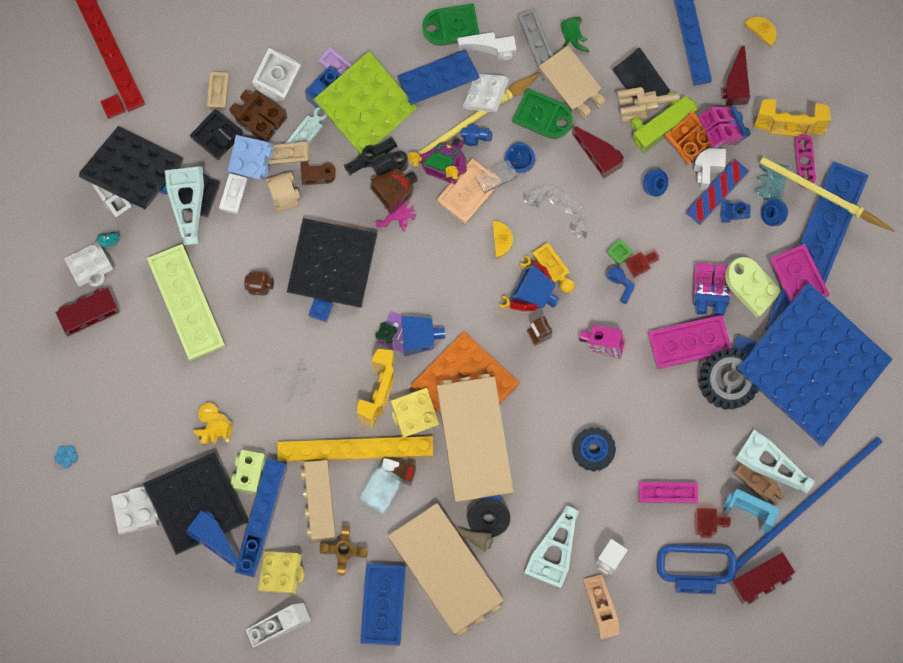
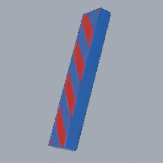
[686,159,749,225]

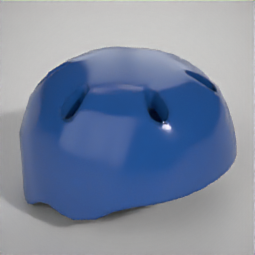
[504,143,536,173]

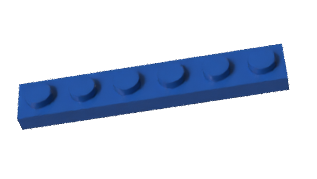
[673,0,712,86]

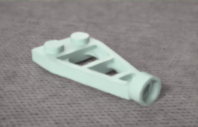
[165,167,204,245]
[735,430,815,494]
[524,506,579,589]

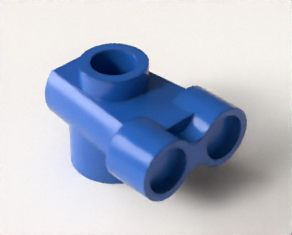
[461,125,492,146]
[721,201,751,223]

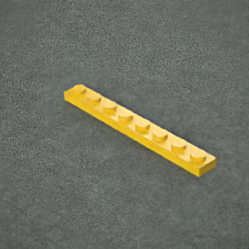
[277,436,433,462]

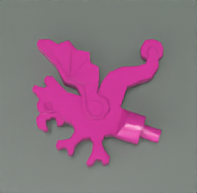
[375,200,416,231]

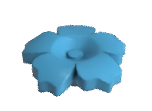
[54,445,78,468]

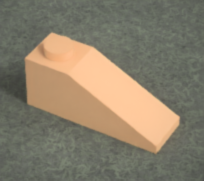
[583,574,620,639]

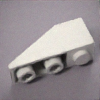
[246,603,311,648]

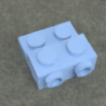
[227,135,274,180]

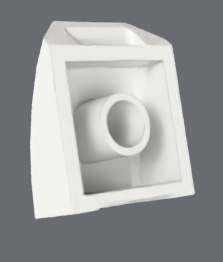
[252,48,305,102]

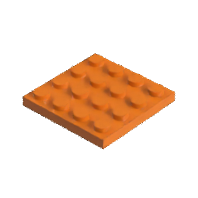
[411,332,520,415]

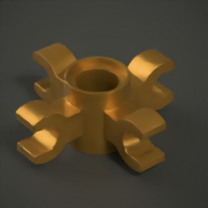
[319,526,368,575]

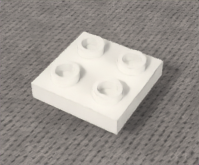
[463,74,509,112]
[64,242,113,287]

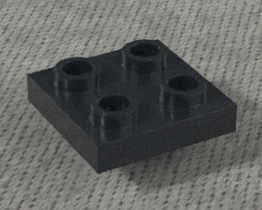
[190,109,243,161]
[178,173,221,218]

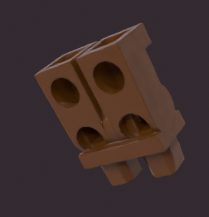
[229,90,287,142]

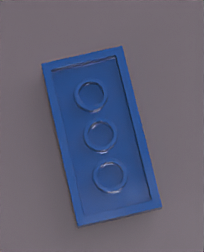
[397,49,480,105]
[360,564,406,646]

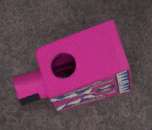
[579,325,625,359]

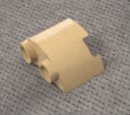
[266,172,301,213]

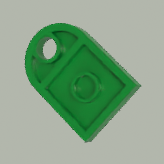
[422,4,480,46]
[512,88,573,139]

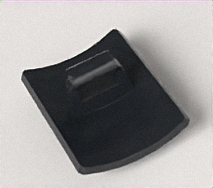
[613,47,670,99]

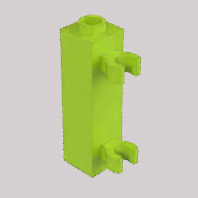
[630,91,698,154]

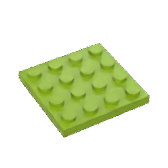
[313,51,417,154]

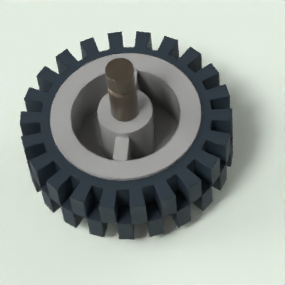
[698,349,759,410]

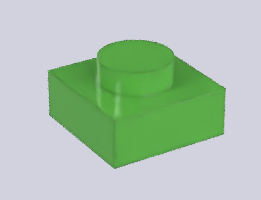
[606,239,633,266]

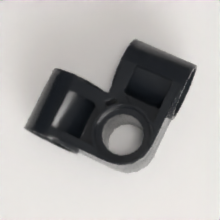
[370,151,409,176]

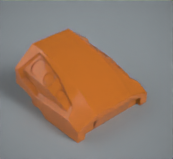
[664,111,711,166]

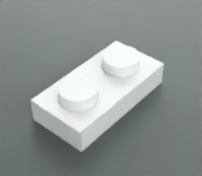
[219,173,248,215]

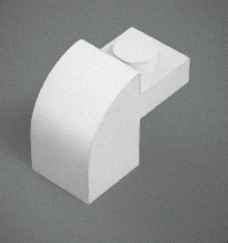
[693,148,726,190]
[92,184,132,217]

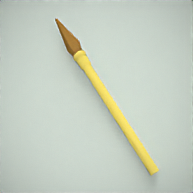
[418,72,540,154]
[760,157,895,232]

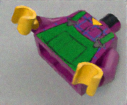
[408,138,467,185]

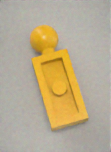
[532,243,575,294]

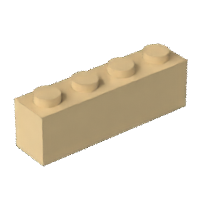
[301,460,336,543]

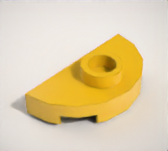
[744,17,777,48]
[492,221,513,259]

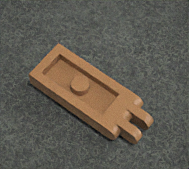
[733,464,784,506]

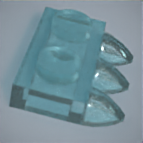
[755,163,789,200]

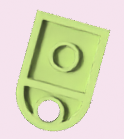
[725,257,781,318]

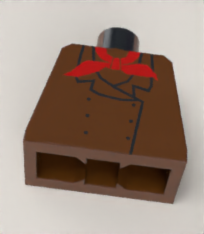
[370,169,418,214]

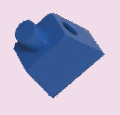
[401,316,445,356]

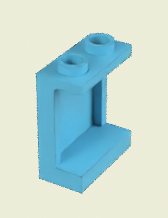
[723,489,780,534]

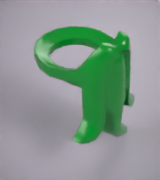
[560,17,589,52]

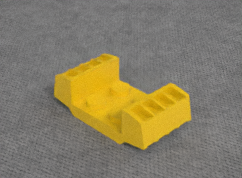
[754,99,831,137]
[357,349,394,428]

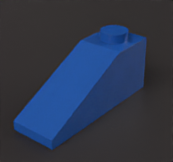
[186,510,238,567]

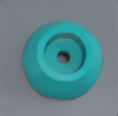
[96,231,120,247]

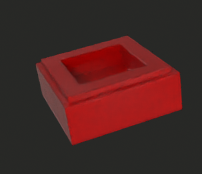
[100,94,125,119]

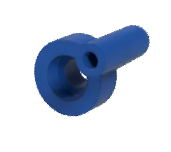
[606,267,635,304]

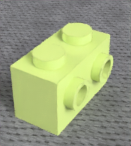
[231,450,266,495]

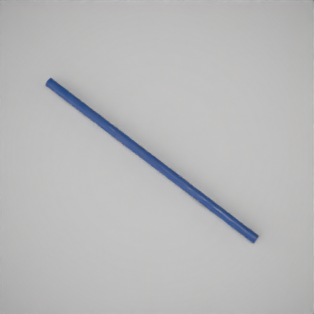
[720,437,882,576]

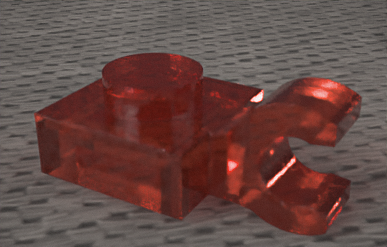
[625,250,660,278]

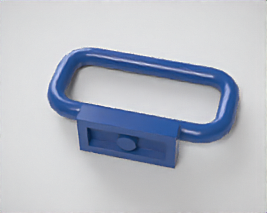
[657,544,736,594]

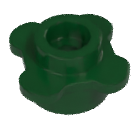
[375,322,397,344]

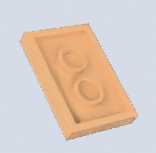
[437,158,501,224]

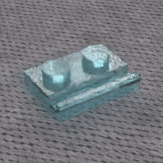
[360,465,403,514]

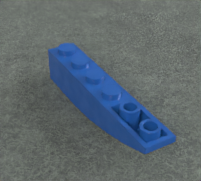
[235,459,287,578]

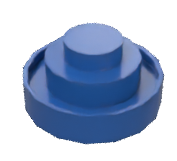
[643,168,668,197]
[761,199,788,226]

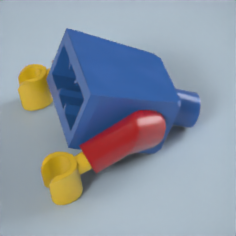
[498,256,559,312]

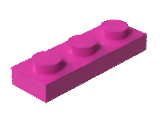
[639,482,698,503]

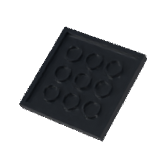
[79,126,183,210]
[287,218,378,308]
[143,452,248,555]

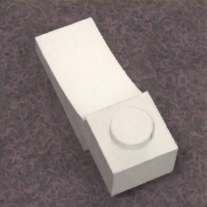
[458,32,516,60]

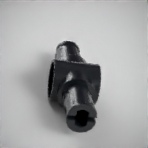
[344,137,398,176]

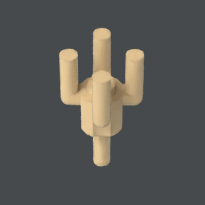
[617,87,680,122]

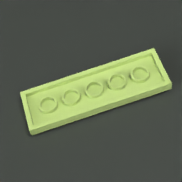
[147,244,225,361]

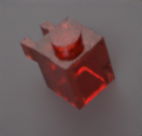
[695,508,731,538]

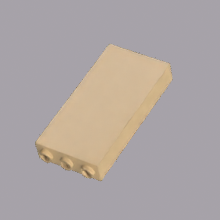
[436,374,514,502]
[388,503,504,636]

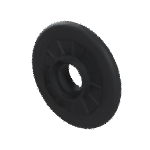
[467,499,510,537]

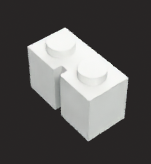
[596,539,628,576]

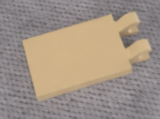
[538,45,606,119]

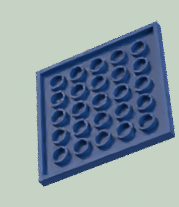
[736,282,892,446]

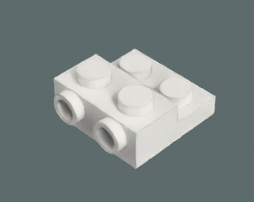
[111,487,159,535]

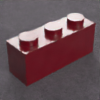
[55,288,120,337]
[730,552,795,604]

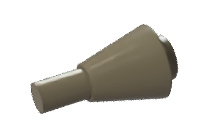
[457,528,494,552]

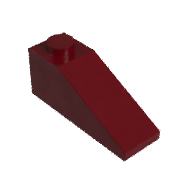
[721,46,750,105]
[572,126,624,179]

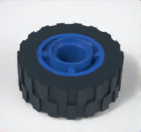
[572,427,616,472]

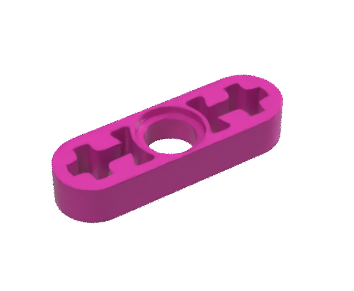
[794,134,816,188]

